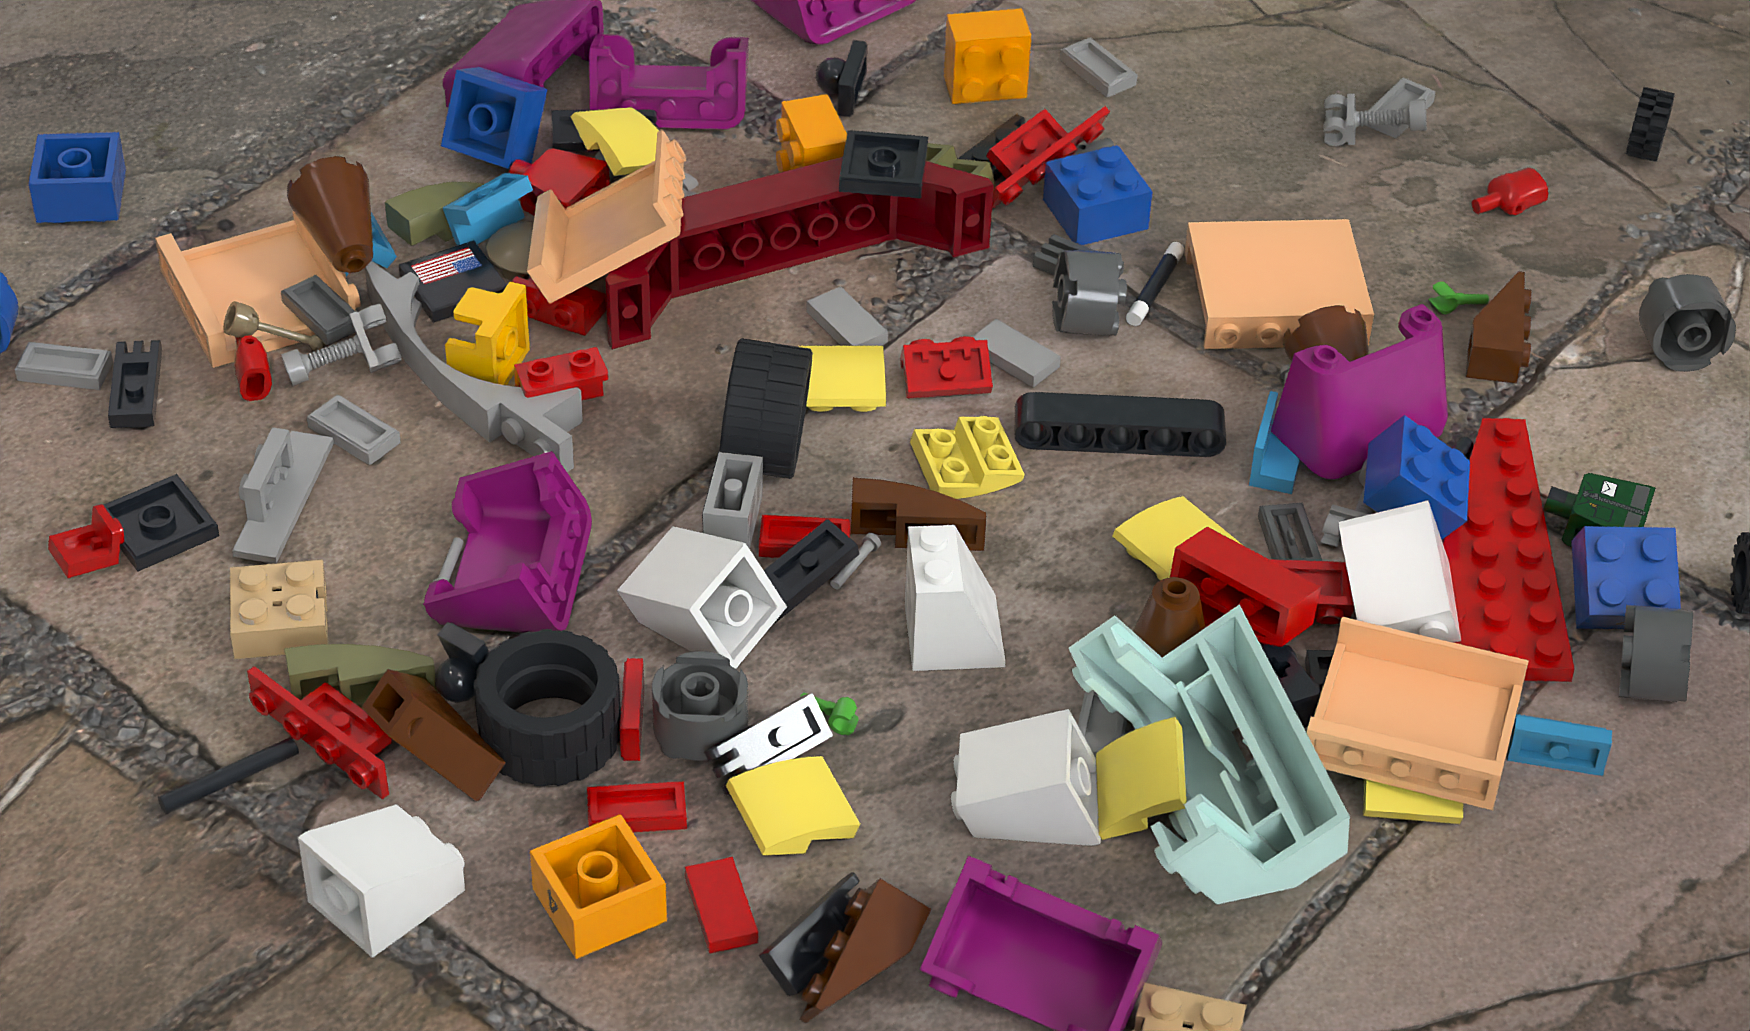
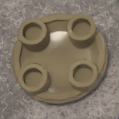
[486,221,534,281]

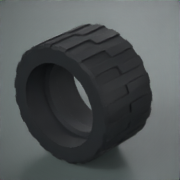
[719,338,813,479]
[474,629,621,787]

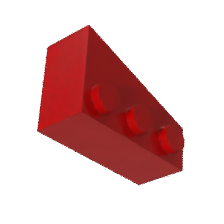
[1170,526,1321,647]

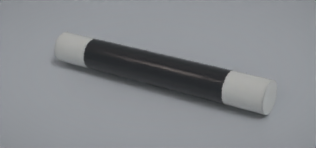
[1126,242,1185,326]

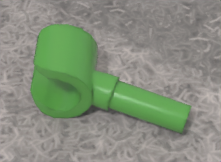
[1428,282,1489,314]
[800,693,859,735]

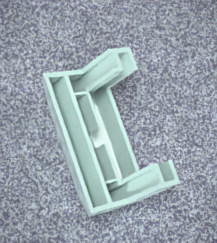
[1069,604,1350,905]

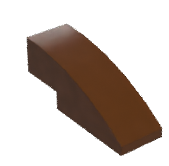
[851,477,986,551]

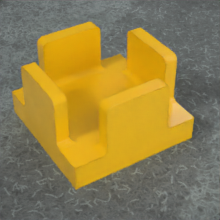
[445,282,530,385]

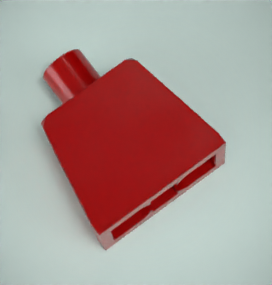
[509,148,610,216]

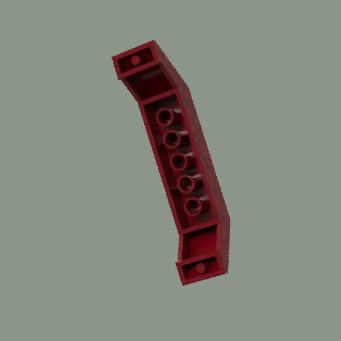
[606,157,994,349]

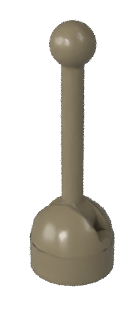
[223,301,325,351]

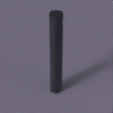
[158,737,299,814]

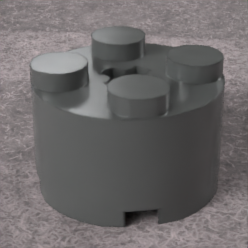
[1052,250,1127,336]
[1639,274,1736,372]
[1619,605,1693,702]
[652,651,748,761]

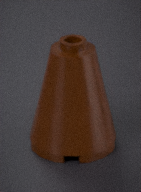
[287,156,373,273]
[1283,305,1369,362]
[1133,577,1206,658]

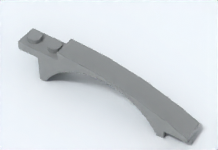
[365,261,583,472]

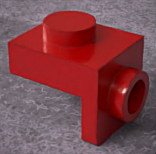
[48,504,124,578]

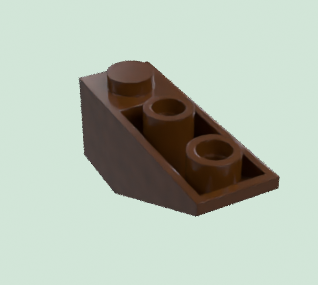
[1466,271,1532,384]
[362,669,506,801]
[799,878,932,1023]

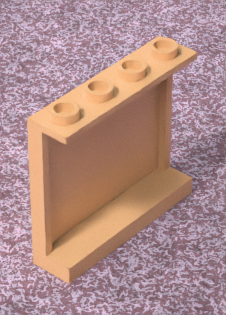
[527,129,686,303]
[155,211,361,368]
[1185,219,1374,349]
[1307,617,1529,810]

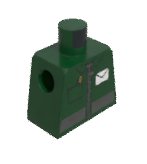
[1543,473,1656,547]

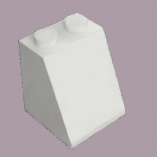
[1338,501,1461,643]
[905,525,1005,671]
[617,526,787,669]
[951,709,1101,846]
[298,804,465,958]

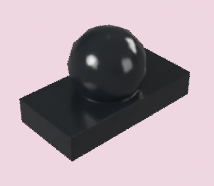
[815,40,868,117]
[435,622,489,703]

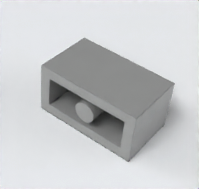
[702,452,763,549]

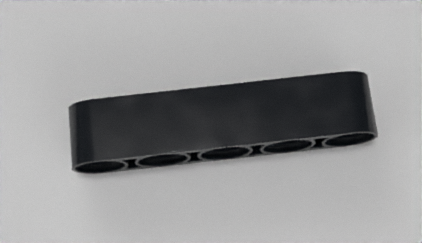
[1014,392,1227,457]

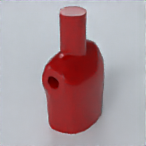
[1472,167,1548,215]
[235,335,272,401]

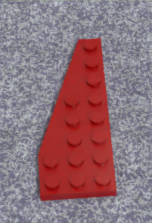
[1443,418,1575,682]

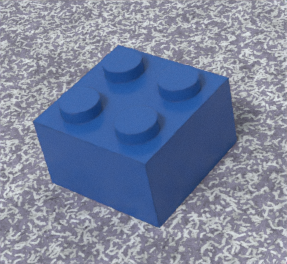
[441,67,548,169]
[29,132,126,223]
[1043,145,1153,245]
[1363,415,1470,540]
[1572,526,1681,629]

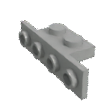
[232,427,334,564]

